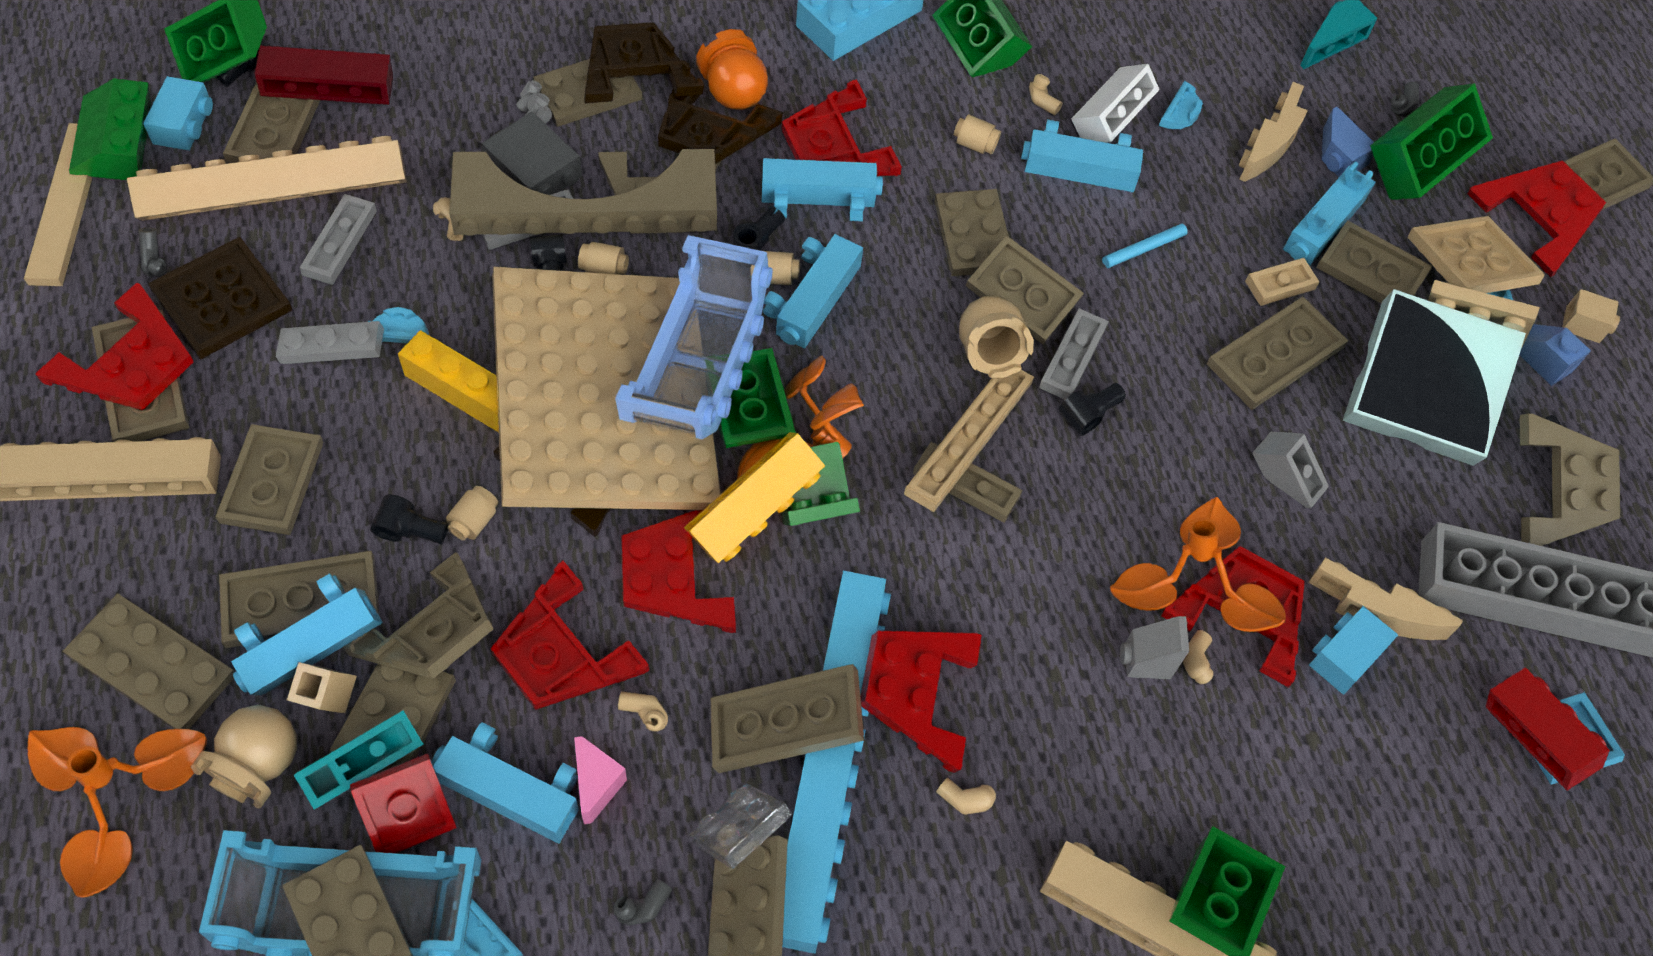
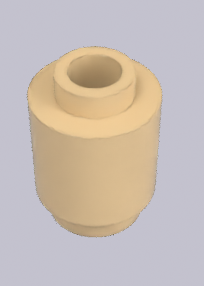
[953,114,1001,154]
[578,242,629,275]
[752,251,800,285]
[446,486,498,540]

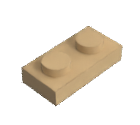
[1245,258,1319,306]

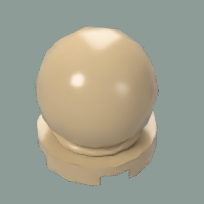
[959,296,1034,378]
[191,705,297,808]

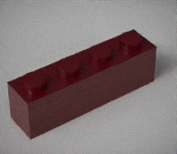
[255,45,393,105]

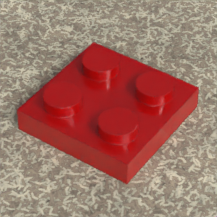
[350,754,457,853]

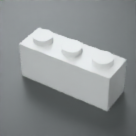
[1071,64,1159,143]

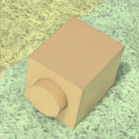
[1562,289,1620,343]
[287,662,357,713]

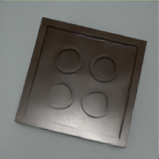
[148,236,293,360]

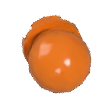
[696,29,768,111]

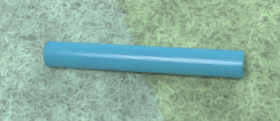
[1102,224,1187,268]

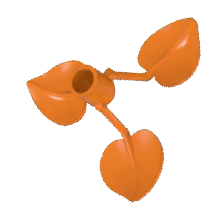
[737,355,864,479]
[1110,497,1286,632]
[27,727,207,898]

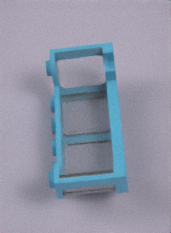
[199,830,482,956]

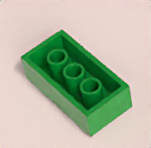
[1370,83,1493,200]

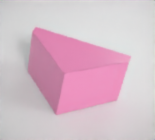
[574,736,627,824]

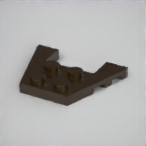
[584,22,704,104]
[658,86,783,164]

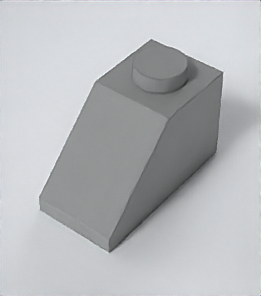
[1252,431,1329,509]
[1120,616,1189,679]

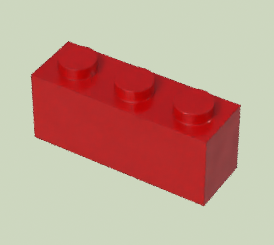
[1486,667,1610,791]

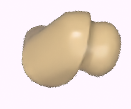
[1029,74,1063,116]
[433,197,464,241]
[1182,630,1213,684]
[618,691,668,731]
[936,778,996,815]

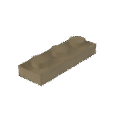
[913,442,1023,523]

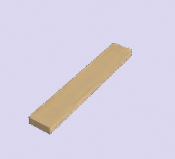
[24,123,92,286]
[904,370,1034,512]

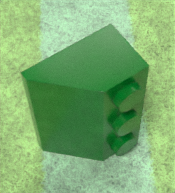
[164,0,267,83]
[932,0,1033,77]
[69,78,151,180]

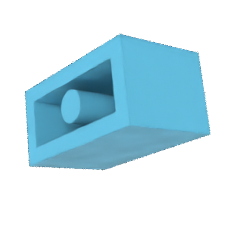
[143,76,213,151]
[1309,606,1398,695]

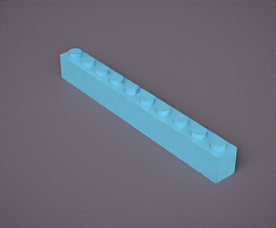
[782,570,891,954]

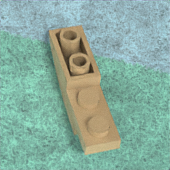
[1239,82,1308,182]
[1308,557,1463,640]

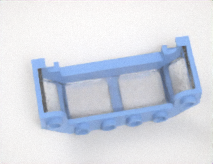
[615,235,773,439]

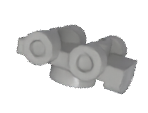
[516,80,552,124]

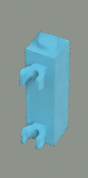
[1021,119,1143,192]
[762,158,883,221]
[1283,161,1376,266]
[763,234,863,349]
[231,573,383,696]
[432,722,579,844]

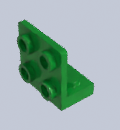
[781,442,860,526]

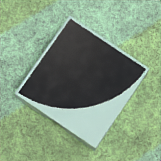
[1343,289,1526,466]

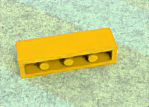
[398,330,499,433]
[684,432,825,563]

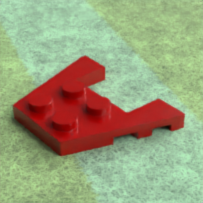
[781,79,902,176]
[1467,160,1606,277]
[35,283,194,410]
[622,510,736,633]
[1161,546,1305,688]
[490,561,649,710]
[860,631,982,773]

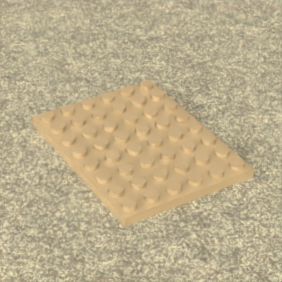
[492,267,721,510]

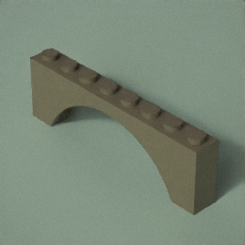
[449,149,717,236]

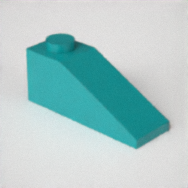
[1300,0,1377,69]
[294,710,423,810]

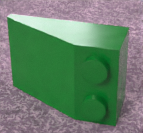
[705,348,796,448]
[1169,826,1286,956]

